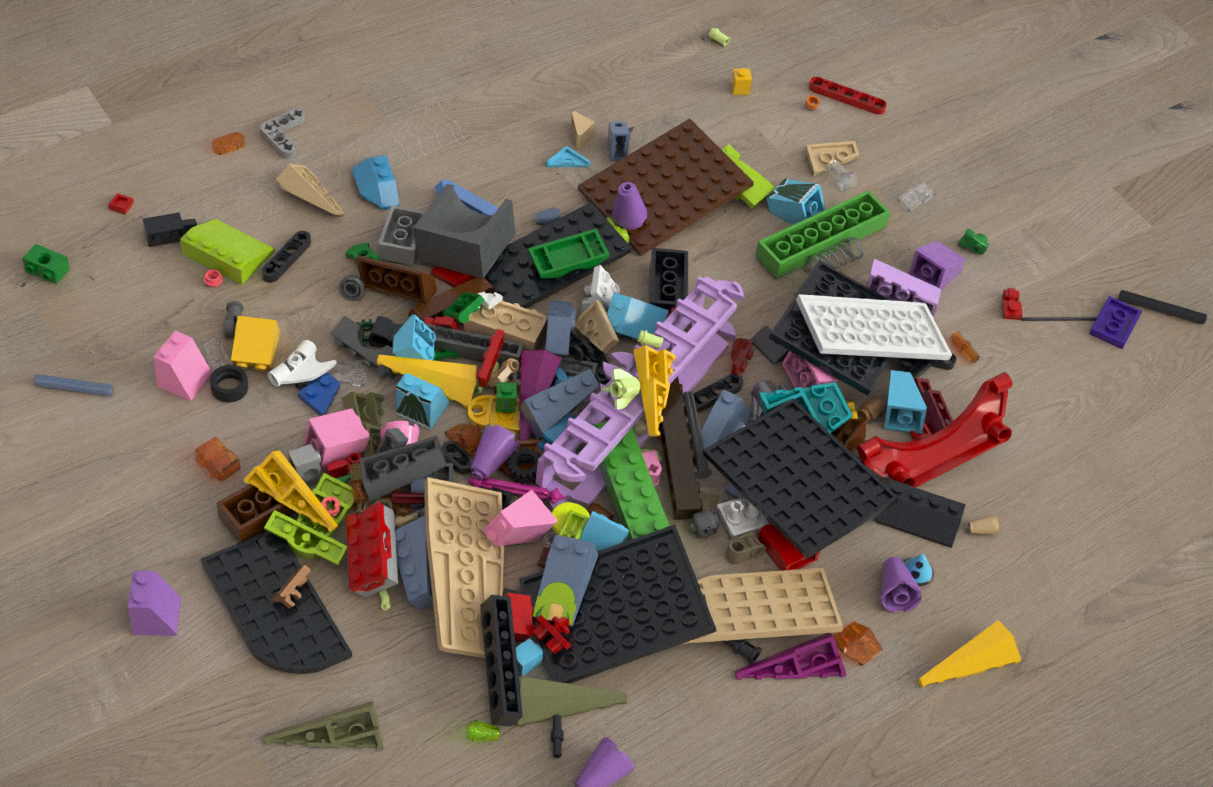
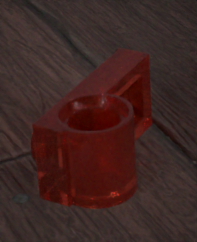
[730,338,754,375]

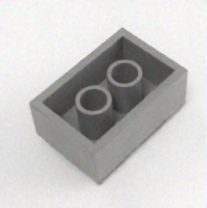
[378,205,425,266]

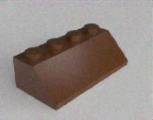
[357,255,437,304]

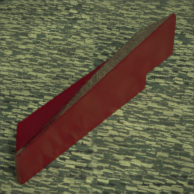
[914,378,953,435]

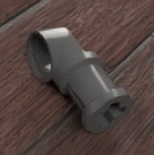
[224,301,243,337]

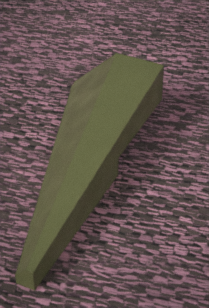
[341,391,384,458]
[517,676,627,727]
[264,701,383,750]

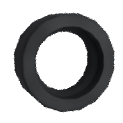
[210,365,248,403]

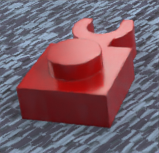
[424,316,459,330]

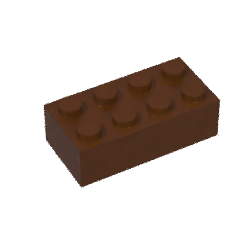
[217,484,297,543]

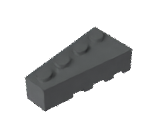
[359,436,446,502]

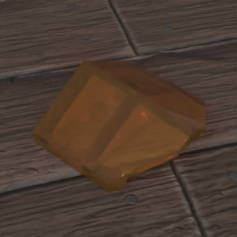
[834,621,883,666]

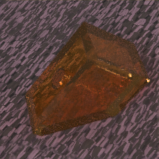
[444,423,482,456]

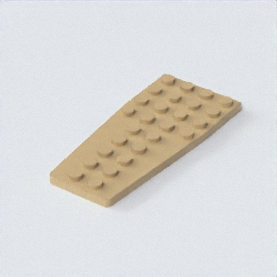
[424,477,504,658]

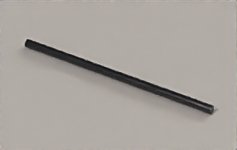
[1021,317,1097,321]

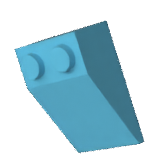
[607,293,669,340]

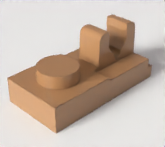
[272,565,311,608]

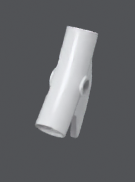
[267,340,337,387]

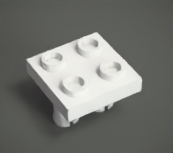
[582,265,619,312]
[716,497,770,539]

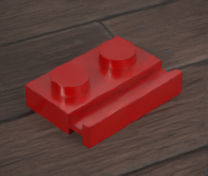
[431,266,475,288]

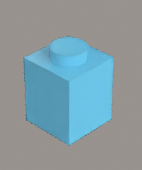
[516,638,543,677]

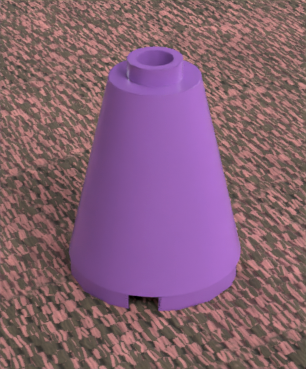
[612,182,647,230]
[470,423,520,480]
[881,557,922,613]
[574,737,635,787]

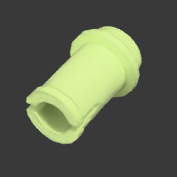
[709,28,730,46]
[637,330,663,350]

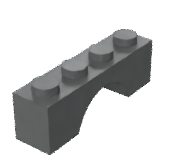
[331,315,398,379]

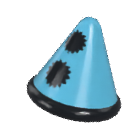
[903,554,934,586]

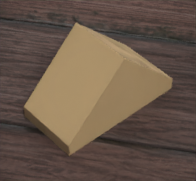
[571,111,595,148]

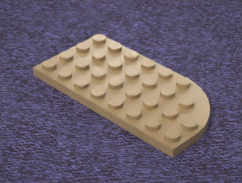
[683,568,843,644]

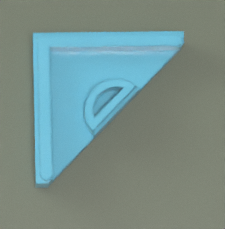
[545,146,591,167]

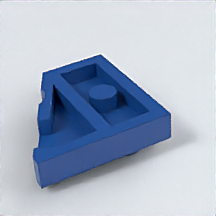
[298,372,340,416]

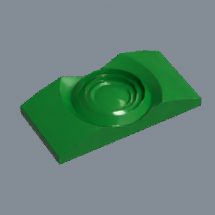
[528,228,610,278]

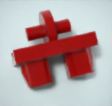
[532,615,572,654]

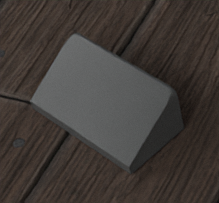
[750,325,789,365]

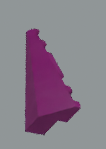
[518,350,562,441]
[735,633,847,680]

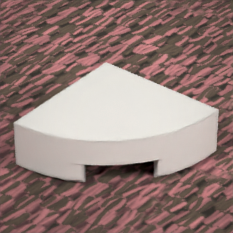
[478,292,503,310]

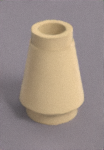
[968,515,999,535]

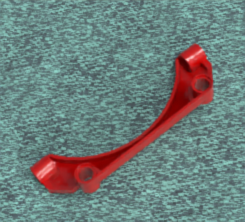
[857,372,1013,488]

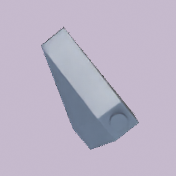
[692,389,752,462]

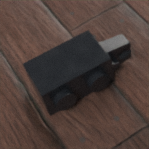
[143,212,197,247]

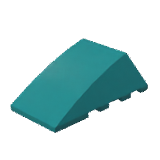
[759,382,853,433]

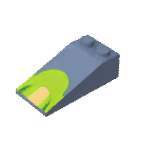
[532,535,598,627]

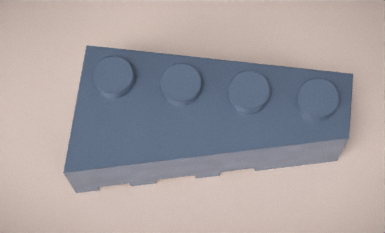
[546,300,576,355]
[519,369,600,440]

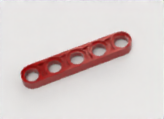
[809,77,887,115]

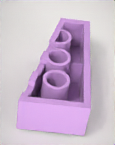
[866,259,941,316]

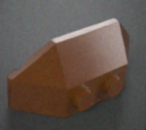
[831,418,867,459]

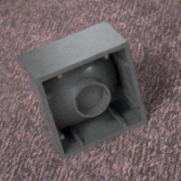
[413,184,515,279]

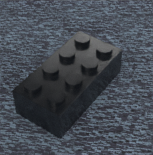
[649,248,688,316]

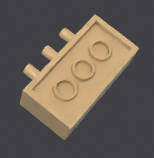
[464,300,548,350]

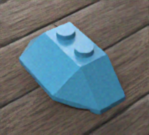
[352,155,400,210]

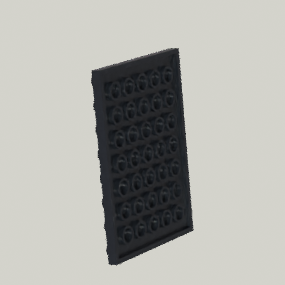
[768,260,891,396]
[519,524,717,684]

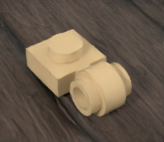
[488,358,520,387]

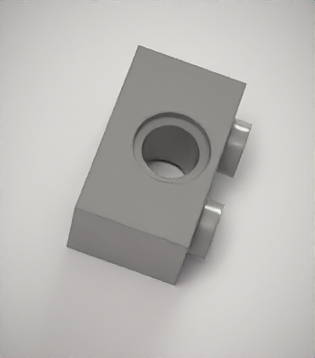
[288,444,322,487]

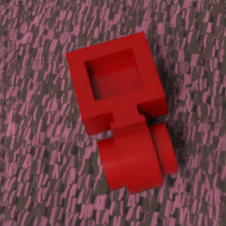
[1002,288,1023,320]
[326,453,362,479]

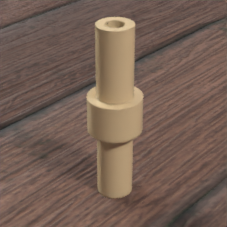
[394,512,419,529]

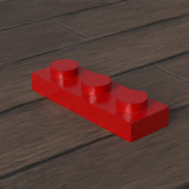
[476,329,505,388]

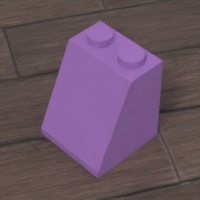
[909,241,966,290]
[128,571,181,636]

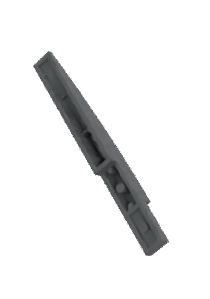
[424,323,598,379]

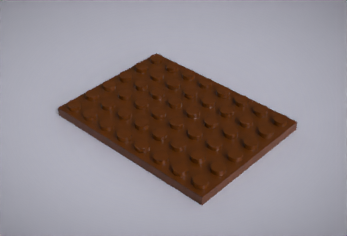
[578,118,754,256]

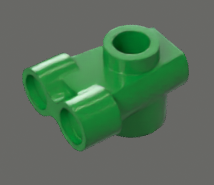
[958,228,989,255]

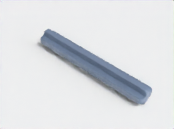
[34,374,113,396]

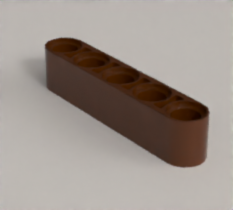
[408,277,495,322]

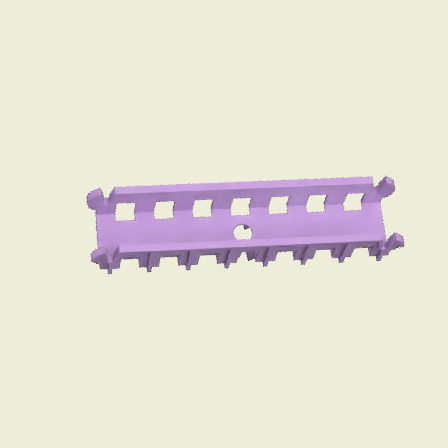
[536,276,744,510]

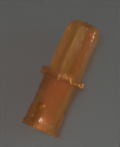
[950,331,980,363]
[349,463,367,504]

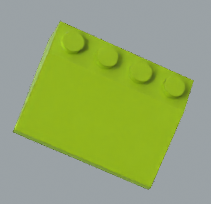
[180,218,275,285]

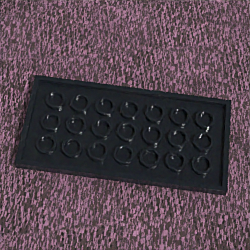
[485,202,632,308]

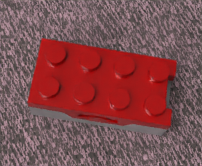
[346,502,398,598]

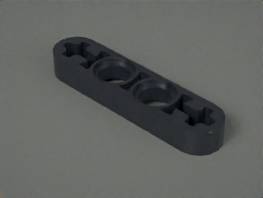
[262,231,311,283]
[684,374,743,414]

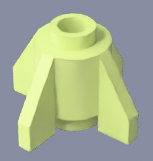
[602,368,640,409]

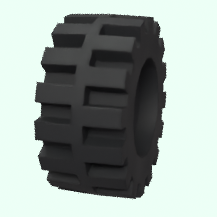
[508,447,542,485]

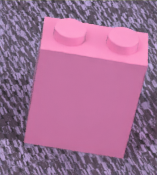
[153,331,212,401]
[303,409,370,473]
[482,490,558,546]

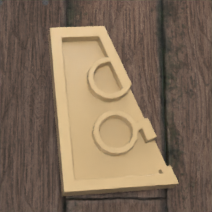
[805,141,859,176]
[575,300,619,353]

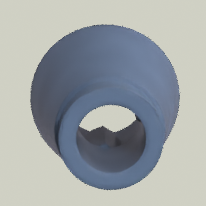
[535,207,561,224]

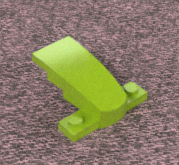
[722,144,775,209]
[264,473,360,566]

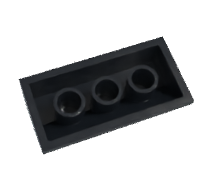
[876,479,966,548]

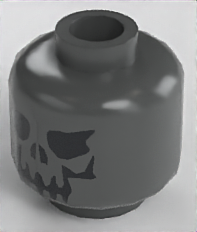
[689,509,721,538]

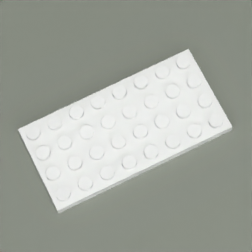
[796,294,952,360]

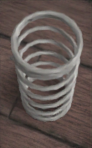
[808,237,864,272]

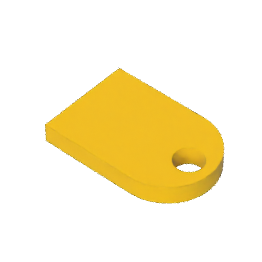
[467,395,520,434]

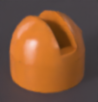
[805,95,820,110]

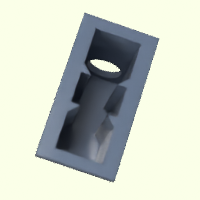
[607,122,630,161]

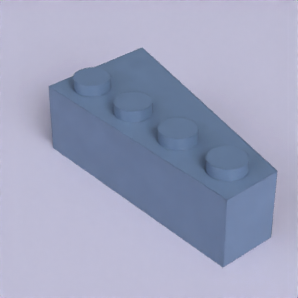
[395,515,433,611]

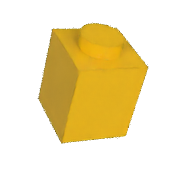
[731,68,752,95]

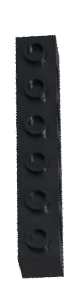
[480,595,523,727]

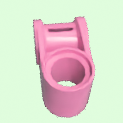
[641,450,662,487]

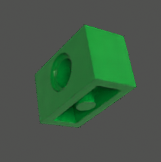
[22,244,70,284]

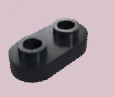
[442,441,473,474]

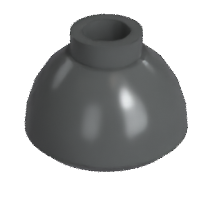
[339,275,365,300]

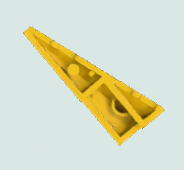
[377,355,477,409]
[243,451,338,532]
[917,620,1021,688]

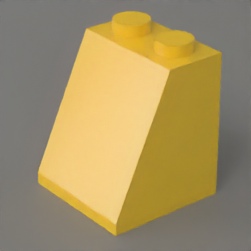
[231,316,281,371]

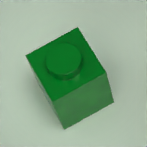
[496,382,517,413]

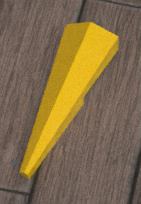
[633,345,676,437]

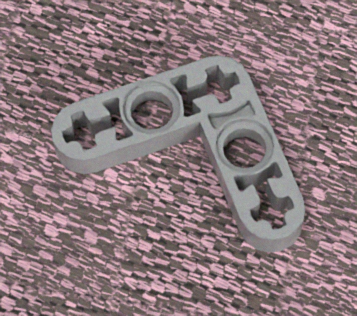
[260,108,306,159]

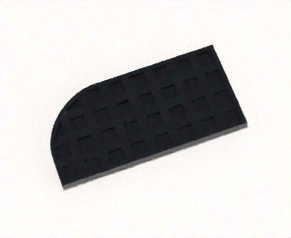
[201,531,352,674]

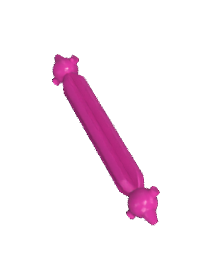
[468,477,565,504]

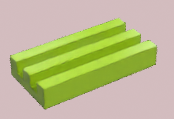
[558,510,589,539]

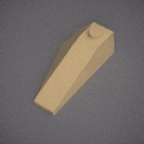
[276,163,344,216]

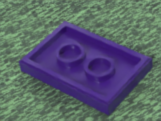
[1089,296,1142,349]

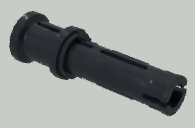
[722,639,762,664]

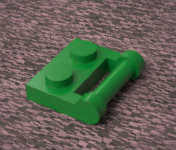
[442,292,485,323]

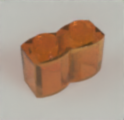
[195,437,241,482]

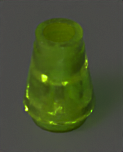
[467,720,500,742]

